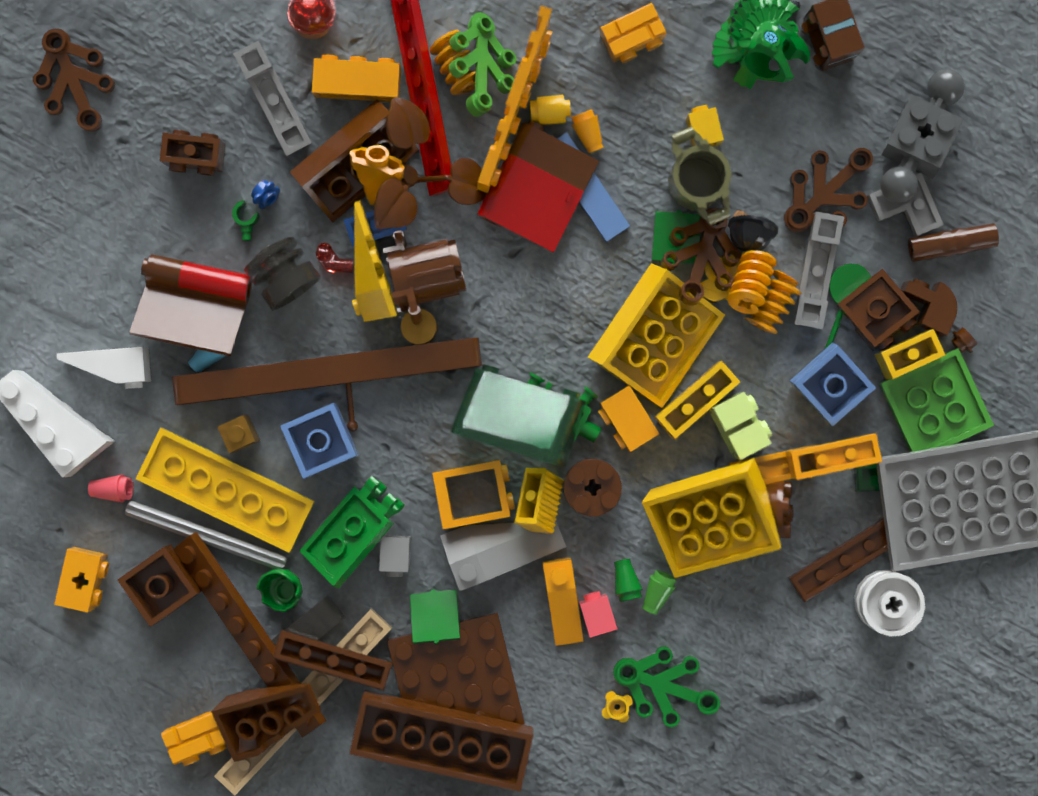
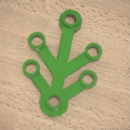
[449,12,516,117]

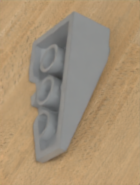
[440,521,566,591]

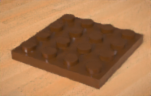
[387,612,525,725]

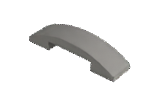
[233,41,312,156]
[794,212,844,329]

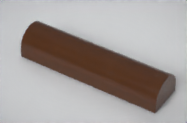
[272,630,392,691]

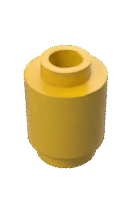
[530,94,571,125]

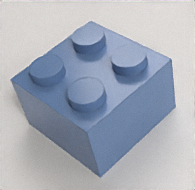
[790,343,876,426]
[280,403,359,479]

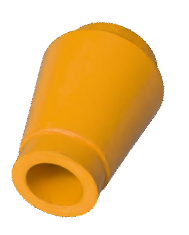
[571,109,604,153]

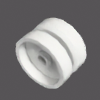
[854,570,925,636]

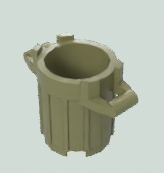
[668,127,731,226]

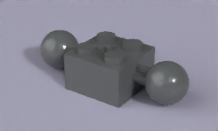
[880,69,965,204]

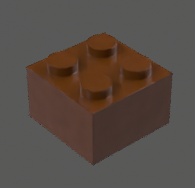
[117,544,202,627]

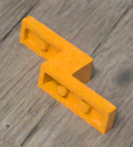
[729,433,882,485]

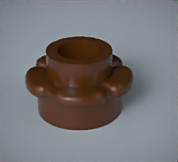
[951,327,977,353]

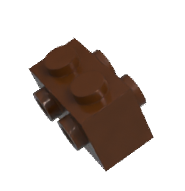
[159,130,226,176]

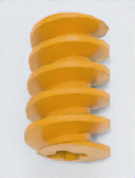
[429,29,475,95]
[727,250,777,314]
[744,270,802,334]

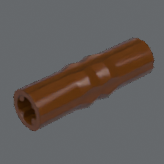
[908,223,999,262]

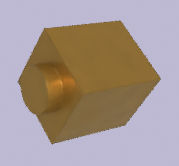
[217,415,260,453]

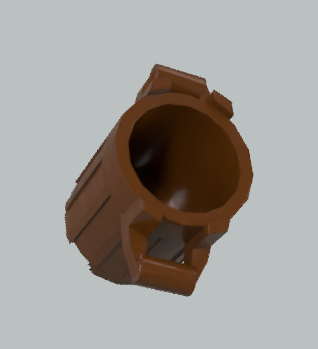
[383,230,467,324]

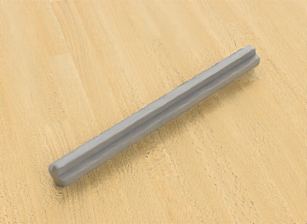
[125,501,288,569]

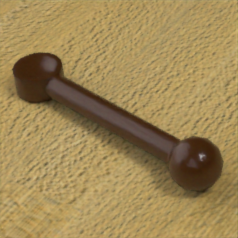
[346,383,358,432]

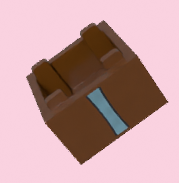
[801,0,865,71]

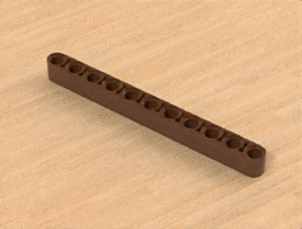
[172,338,482,405]

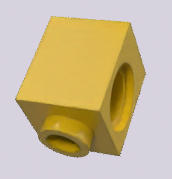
[686,105,724,147]

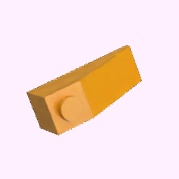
[543,557,583,646]

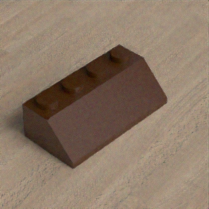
[290,99,419,223]

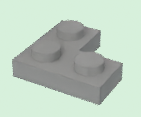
[867,173,944,237]

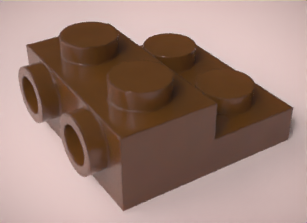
[837,269,920,351]

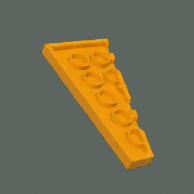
[477,5,553,193]

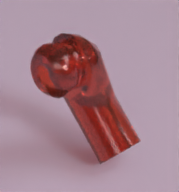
[316,243,354,273]

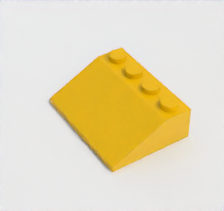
[588,263,725,408]
[642,458,781,578]

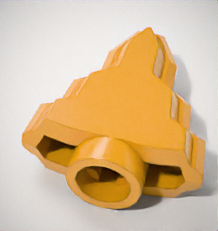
[350,145,405,206]

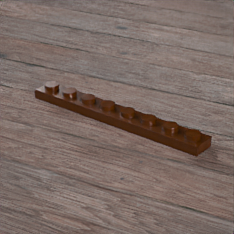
[173,532,327,738]

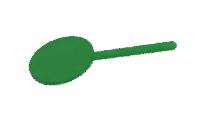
[825,263,871,349]

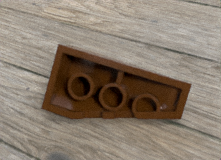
[211,683,321,762]

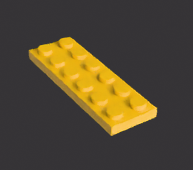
[136,428,315,553]

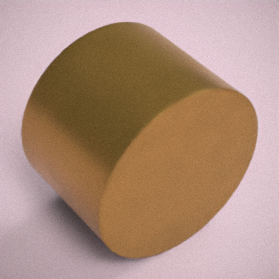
[401,309,438,345]

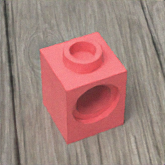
[579,591,617,638]

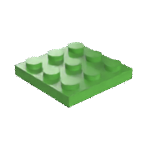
[879,348,994,452]

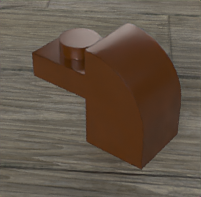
[901,279,957,337]

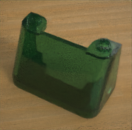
[451,364,586,467]

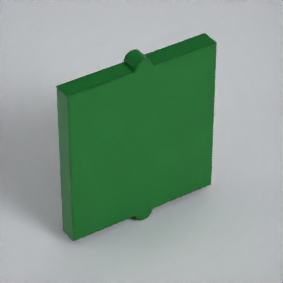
[651,210,701,264]
[410,589,460,644]

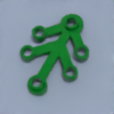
[613,646,720,727]

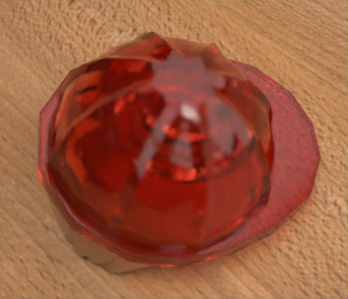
[287,0,336,39]

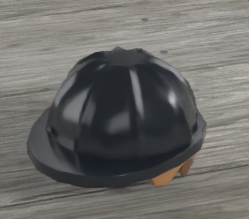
[728,210,778,251]

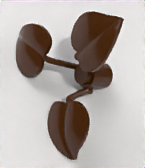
[374,98,487,229]

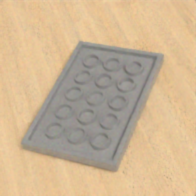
[876,430,1038,572]

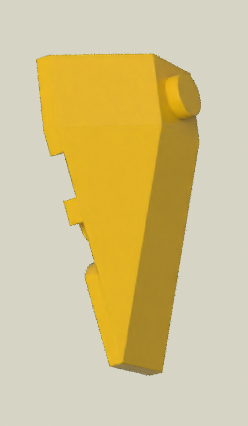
[352,200,397,322]

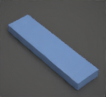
[557,132,630,243]

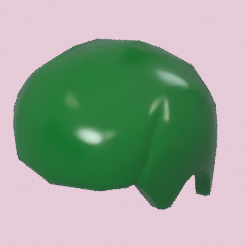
[256,569,303,612]

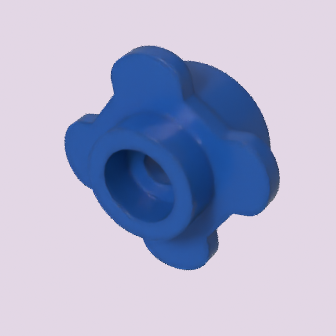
[251,180,280,209]

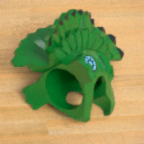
[712,0,810,89]

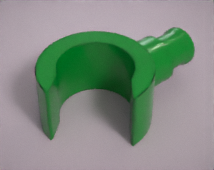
[232,200,260,241]

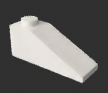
[57,347,151,389]

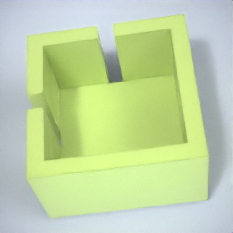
[708,392,772,460]

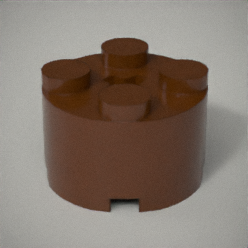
[563,458,622,517]

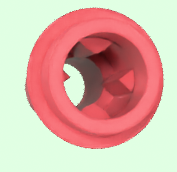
[88,474,133,503]

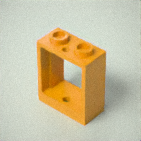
[432,460,515,529]

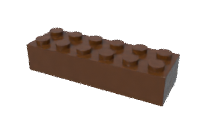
[349,690,533,792]

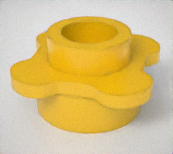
[601,691,633,723]

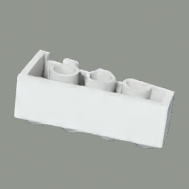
[0,370,115,478]

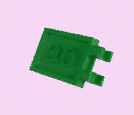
[299,476,405,589]

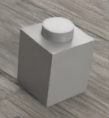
[379,535,411,577]

